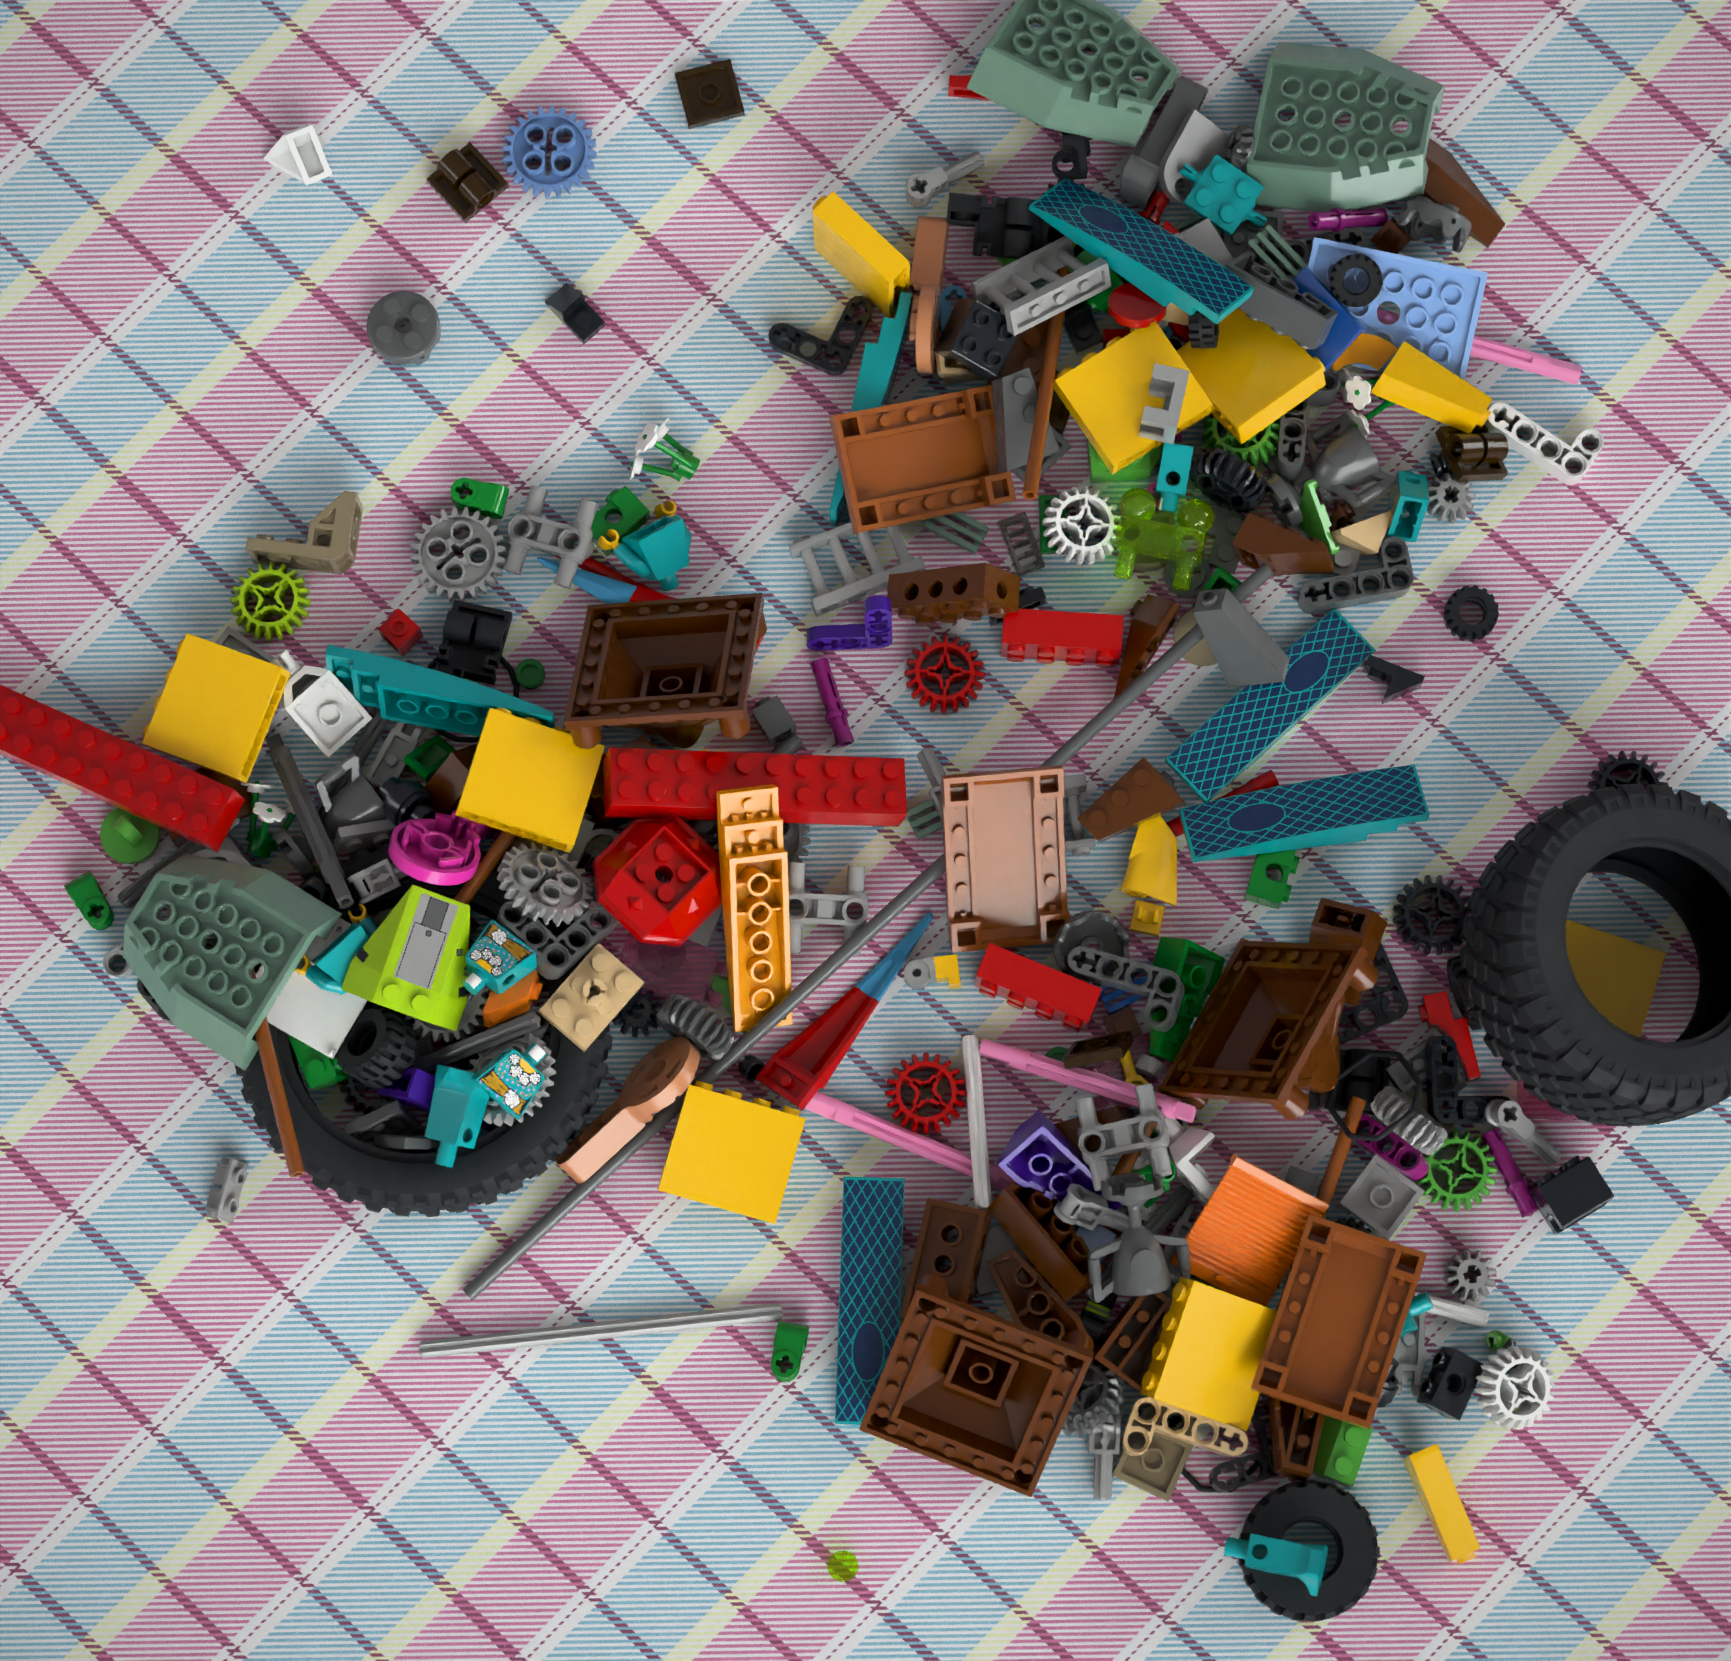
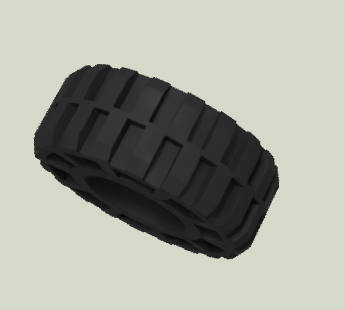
[1238,1480,1380,1622]

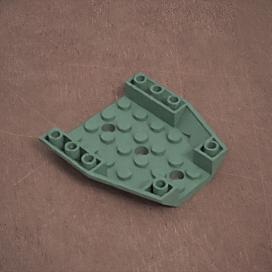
[967,0,1183,148]
[1247,42,1445,212]
[122,854,342,1070]

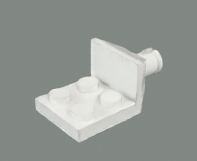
[269,649,373,758]
[1154,1117,1216,1206]

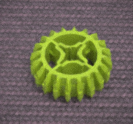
[230,562,311,642]

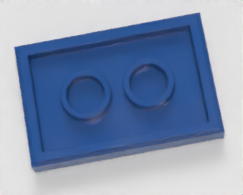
[1292,267,1365,372]

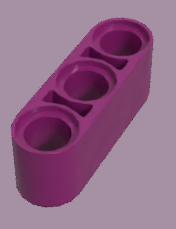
[1355,1114,1429,1180]

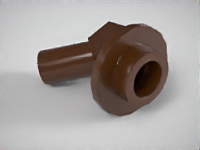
[1328,500,1356,532]

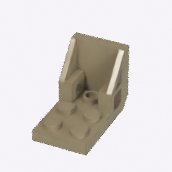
[246,491,363,575]

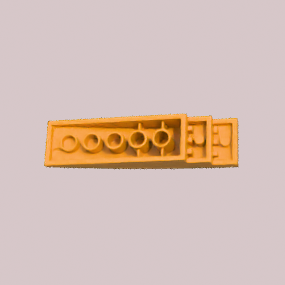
[716,784,793,1032]

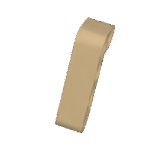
[1122,1397,1248,1458]

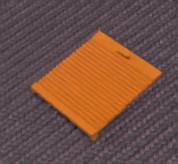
[1170,1153,1329,1307]

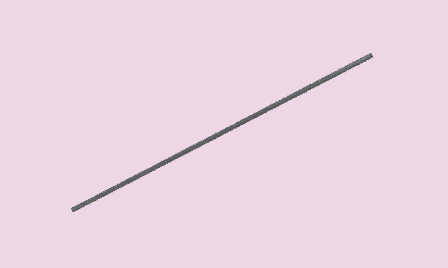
[462,563,1274,1301]

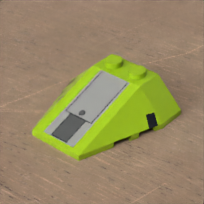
[341,884,470,1031]

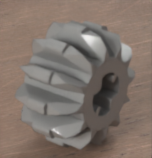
[1428,473,1475,524]
[1444,1250,1497,1302]

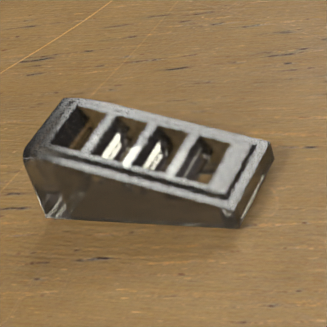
[996,511,1046,577]

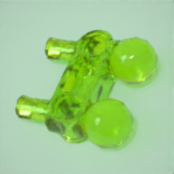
[1114,488,1215,591]

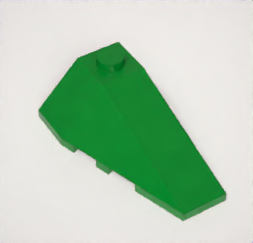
[1150,937,1225,1063]

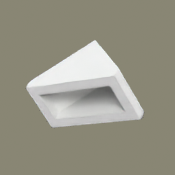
[263,123,332,185]

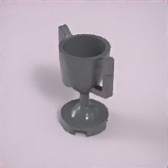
[1263,414,1397,528]
[271,754,387,880]
[1087,1172,1191,1302]

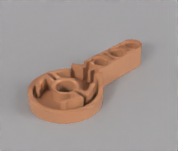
[909,216,949,374]
[556,1037,700,1184]

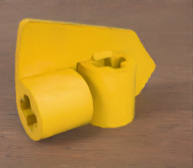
[1121,816,1177,907]

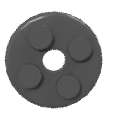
[1397,196,1472,253]
[366,291,441,366]
[1053,910,1130,987]

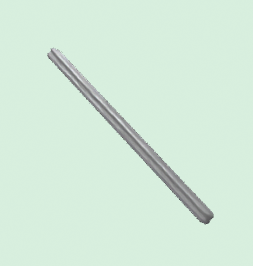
[419,1303,783,1358]

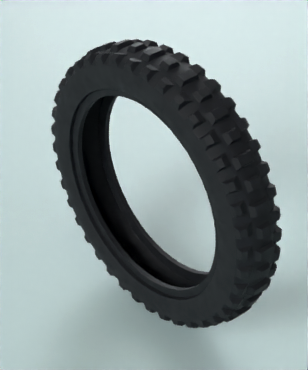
[234,842,613,1217]

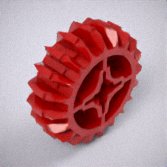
[905,634,985,715]
[885,1052,967,1135]

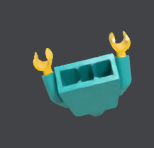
[598,501,692,591]
[294,904,378,995]

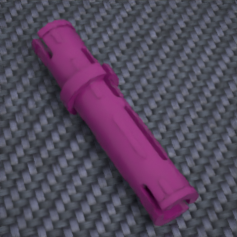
[1308,208,1389,232]
[810,658,855,747]
[1481,1128,1540,1218]

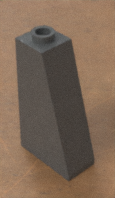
[1193,588,1290,688]

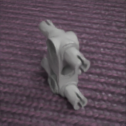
[503,485,599,589]
[788,862,869,956]
[1075,1084,1172,1191]

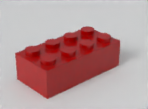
[1001,609,1124,668]
[975,943,1102,1033]

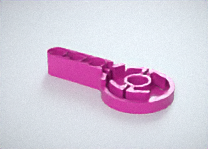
[388,810,497,885]

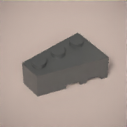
[992,368,1060,474]

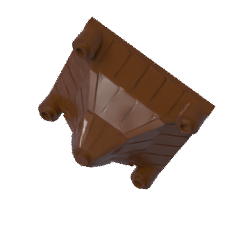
[564,593,767,749]
[1159,941,1379,1120]
[859,1274,1094,1497]

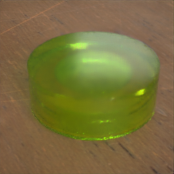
[828,1551,858,1582]

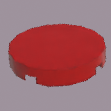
[1108,283,1167,328]

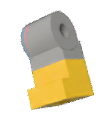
[904,954,961,990]

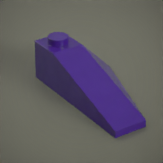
[997,1110,1123,1211]

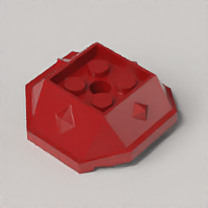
[592,817,722,947]

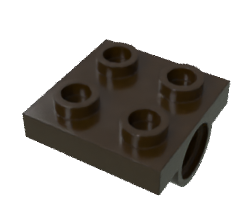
[426,142,509,224]
[1435,425,1509,482]

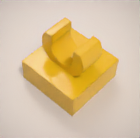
[1129,900,1165,937]

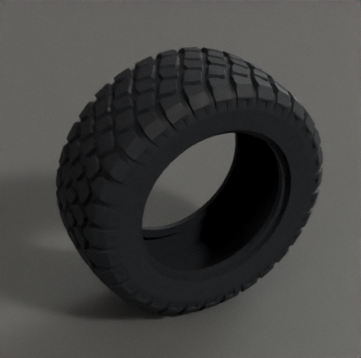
[1460,784,1731,1127]

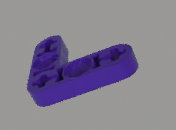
[806,596,892,651]

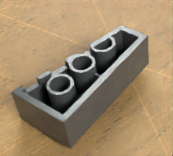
[1225,250,1338,350]

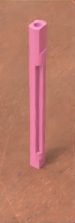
[1377,309,1582,385]
[979,1039,1197,1123]
[805,1091,1015,1191]

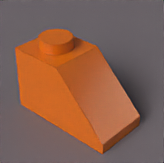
[482,970,542,1028]

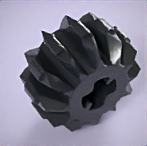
[613,988,661,1038]

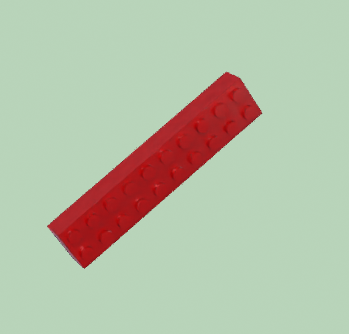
[0,685,245,853]
[603,747,907,827]

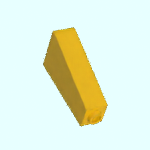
[1371,341,1493,434]
[1403,1443,1480,1564]

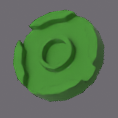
[100,807,160,864]

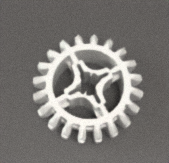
[1042,486,1122,566]
[1474,1346,1556,1430]

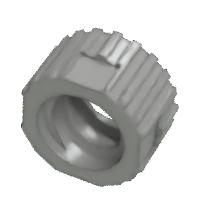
[1135,1054,1165,1079]

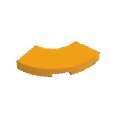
[1331,333,1398,372]

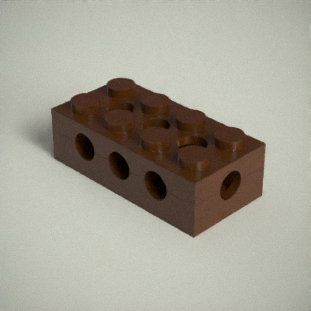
[887,563,1020,626]
[900,1198,992,1319]

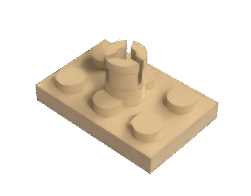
[538,943,645,1052]

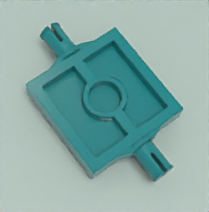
[1179,154,1268,237]

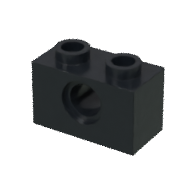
[1416,1346,1483,1421]

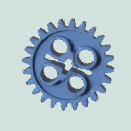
[502,105,597,199]

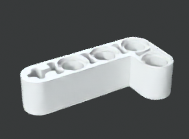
[1484,402,1604,485]

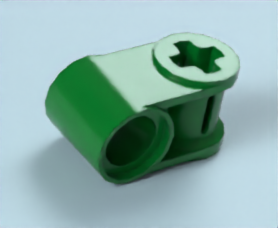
[451,478,509,519]
[64,870,114,930]
[771,1320,809,1382]

